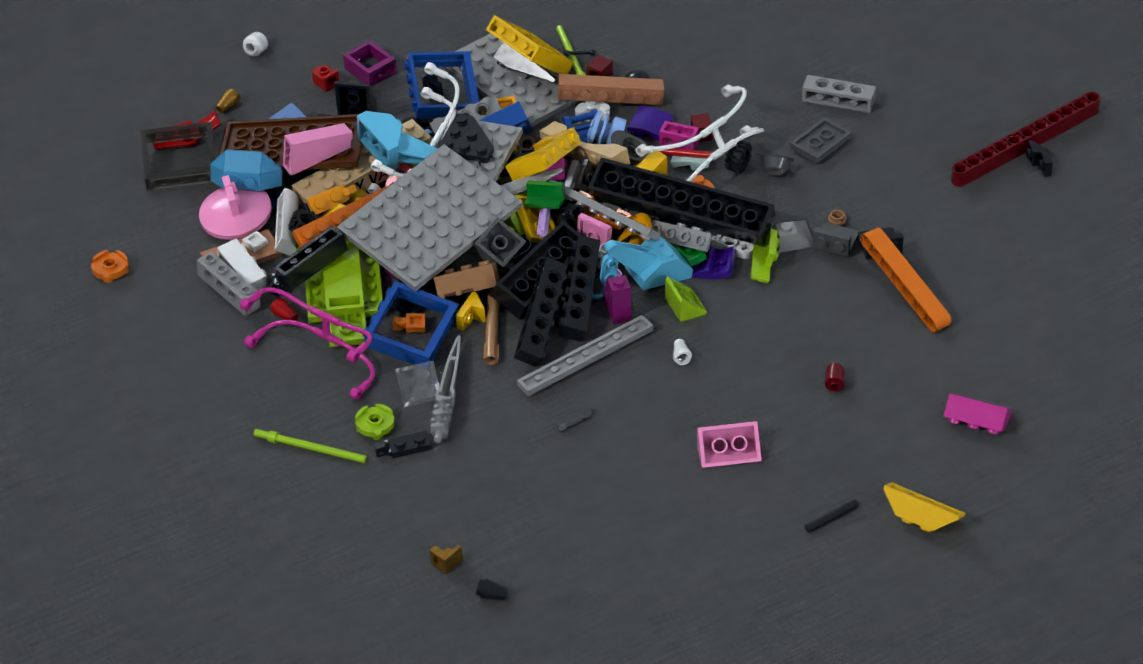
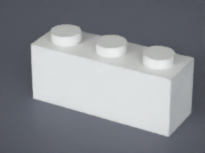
[217,238,267,291]

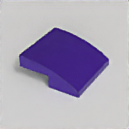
[626,106,674,141]
[692,245,736,279]

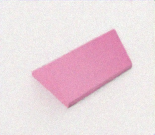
[697,421,762,468]

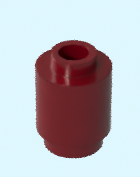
[825,363,845,392]

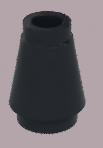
[476,578,508,601]

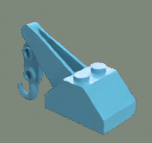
[357,111,438,170]
[592,237,693,300]

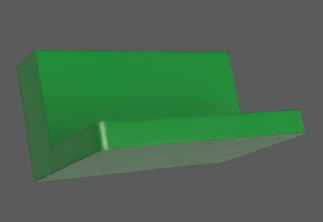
[524,180,565,209]

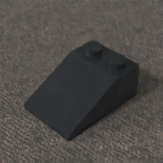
[334,81,377,115]

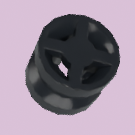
[267,273,288,296]

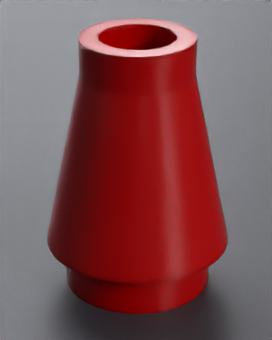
[270,298,298,321]

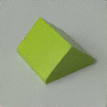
[665,276,707,322]

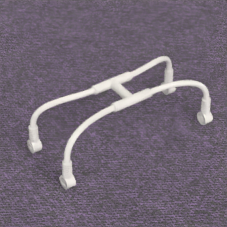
[368,62,460,193]
[636,85,764,182]

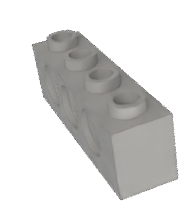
[802,75,876,113]
[430,95,501,136]
[197,251,260,317]

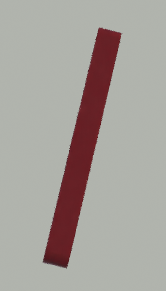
[951,92,1101,187]

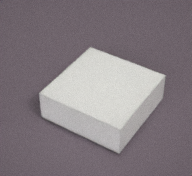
[242,231,269,253]

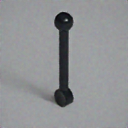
[563,49,596,57]

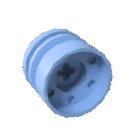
[587,111,627,144]

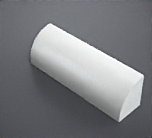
[274,188,299,256]

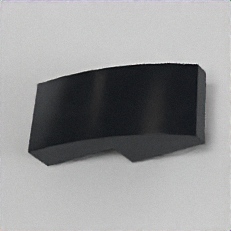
[1026,141,1053,177]

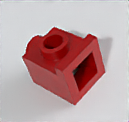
[312,65,339,92]

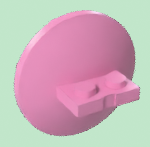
[199,175,272,241]

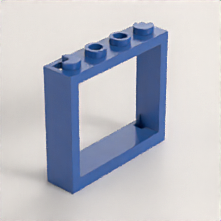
[404,51,479,119]
[363,281,458,370]

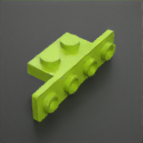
[751,229,780,283]

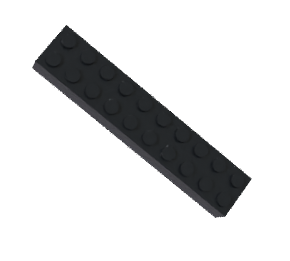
[588,157,776,246]

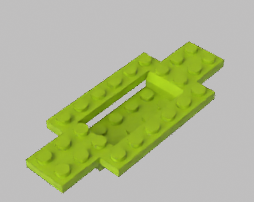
[305,216,383,347]

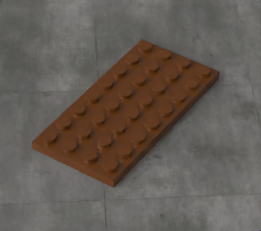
[219,114,363,171]

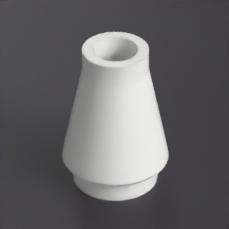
[673,339,692,365]

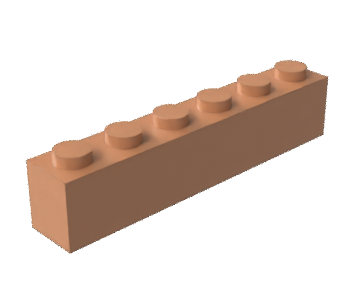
[557,74,664,105]

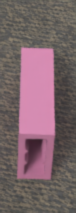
[283,123,353,175]

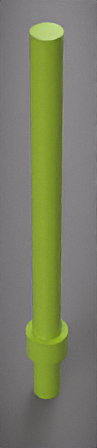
[556,25,586,75]
[254,429,367,464]

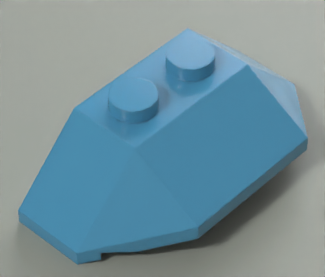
[210,149,283,191]

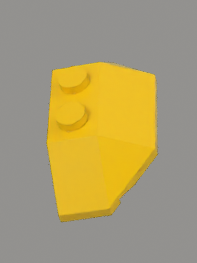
[883,482,966,532]

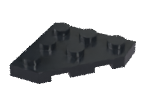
[437,114,494,163]

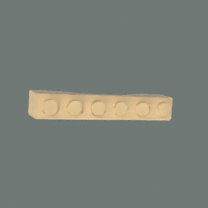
[539,121,630,167]

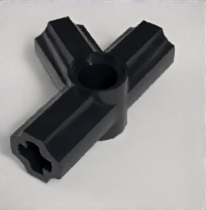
[551,201,584,229]

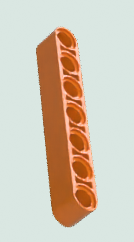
[861,227,952,332]

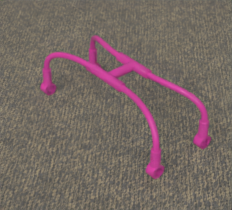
[240,287,375,400]

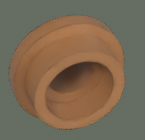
[828,210,846,226]

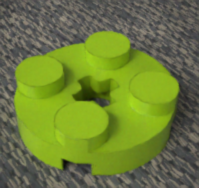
[355,404,395,440]

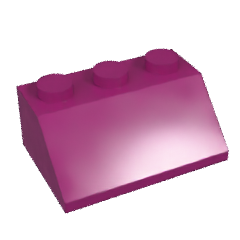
[943,393,1013,435]

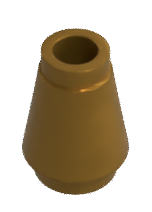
[215,89,240,114]

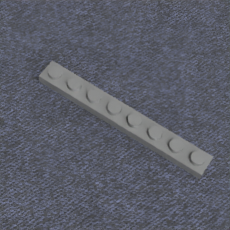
[548,179,662,241]
[517,315,653,396]

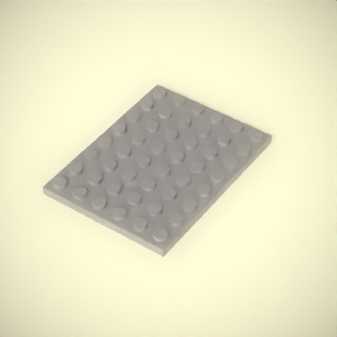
[337,144,523,292]

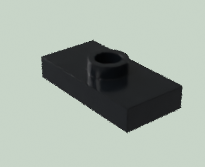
[573,159,596,193]

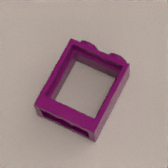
[343,40,397,87]

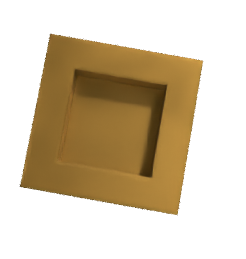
[430,545,463,574]

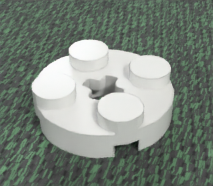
[575,101,610,125]

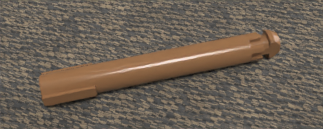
[483,288,499,365]

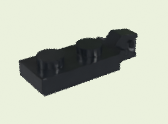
[374,431,431,458]

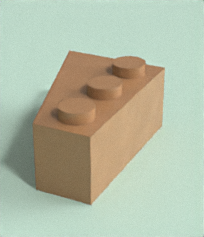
[434,260,500,298]

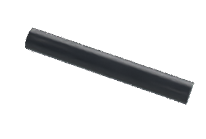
[805,499,859,533]

